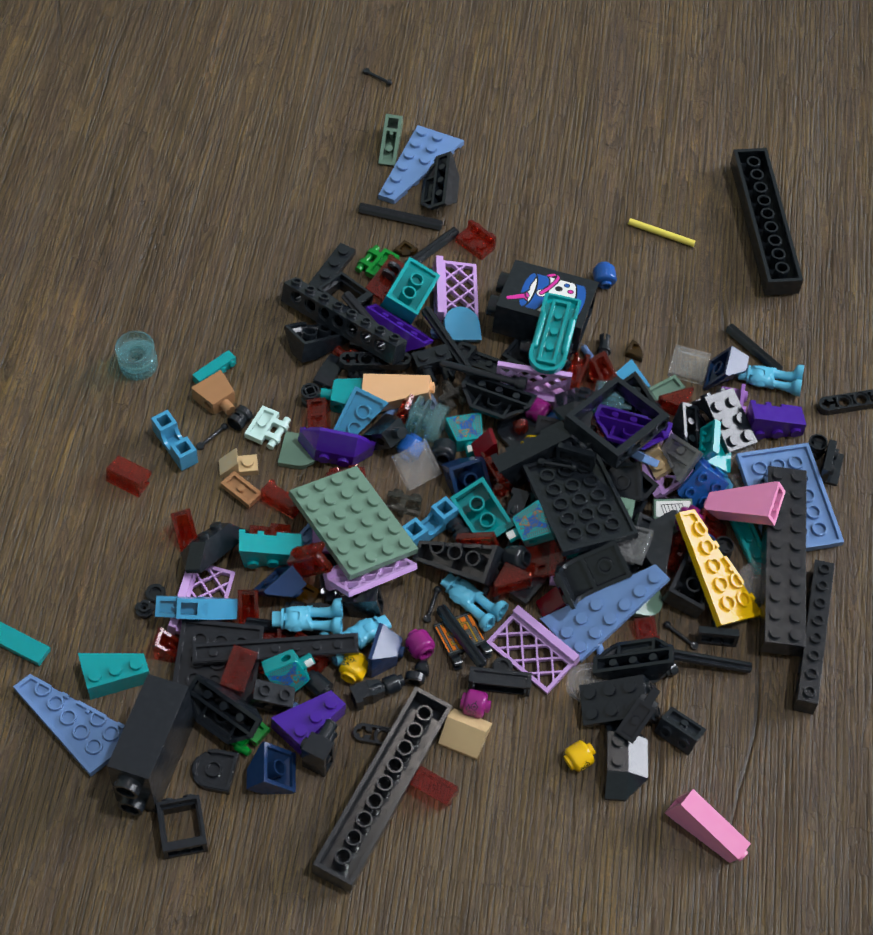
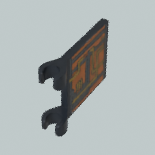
[433,611,492,671]

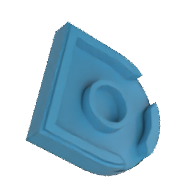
[443,307,482,343]

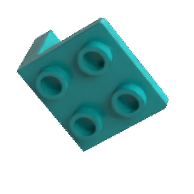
[699,419,731,474]

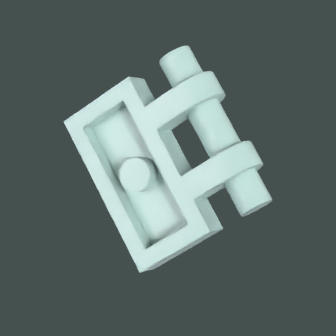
[244,405,291,450]

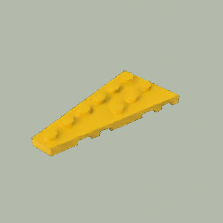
[675,509,760,627]

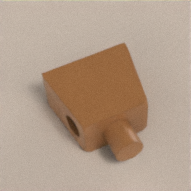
[191,370,235,415]

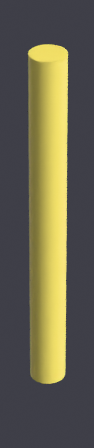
[628,218,696,247]

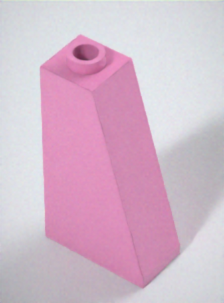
[704,481,786,526]
[665,789,751,863]

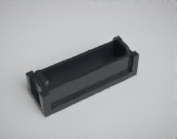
[468,666,532,697]

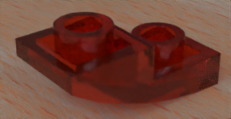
[633,616,660,640]

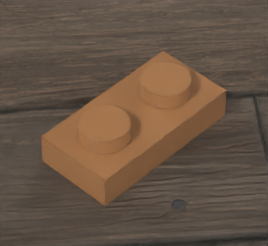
[221,471,263,509]

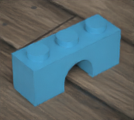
[151,410,198,471]
[402,496,459,546]

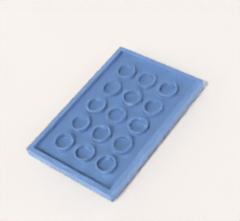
[735,443,844,551]

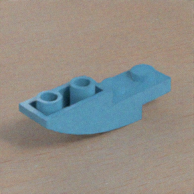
[155,595,238,620]

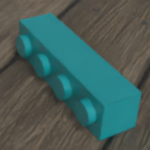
[192,350,237,384]

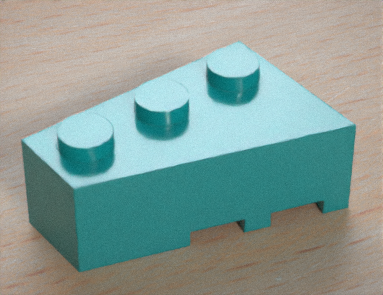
[239,529,304,569]
[78,653,150,700]

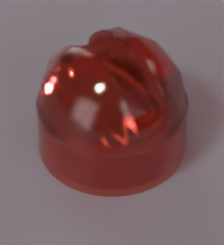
[513,419,529,435]

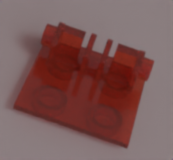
[481,452,512,498]

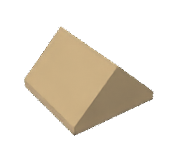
[438,708,492,760]

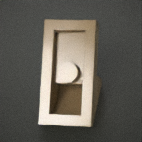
[641,442,673,480]
[219,448,259,478]

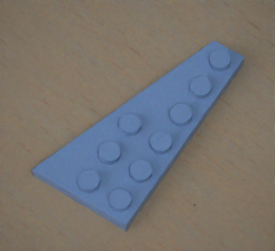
[378,125,464,204]
[540,564,670,663]
[13,674,125,777]

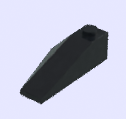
[284,322,350,363]

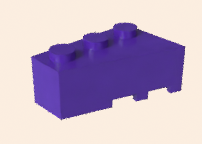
[746,400,806,440]
[271,690,346,755]

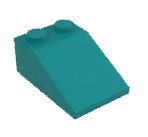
[380,257,440,324]
[450,477,515,545]

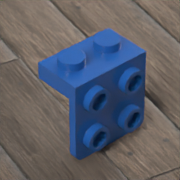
[677,457,729,512]

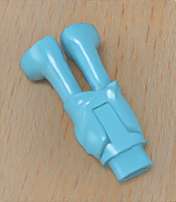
[738,364,804,397]
[440,573,509,631]
[272,598,343,634]
[319,615,392,666]

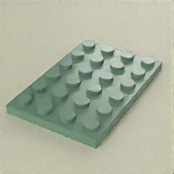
[289,466,418,580]

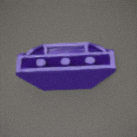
[366,304,433,352]
[594,404,673,450]
[298,427,376,467]

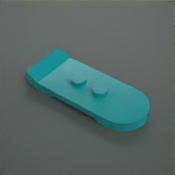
[529,293,581,374]

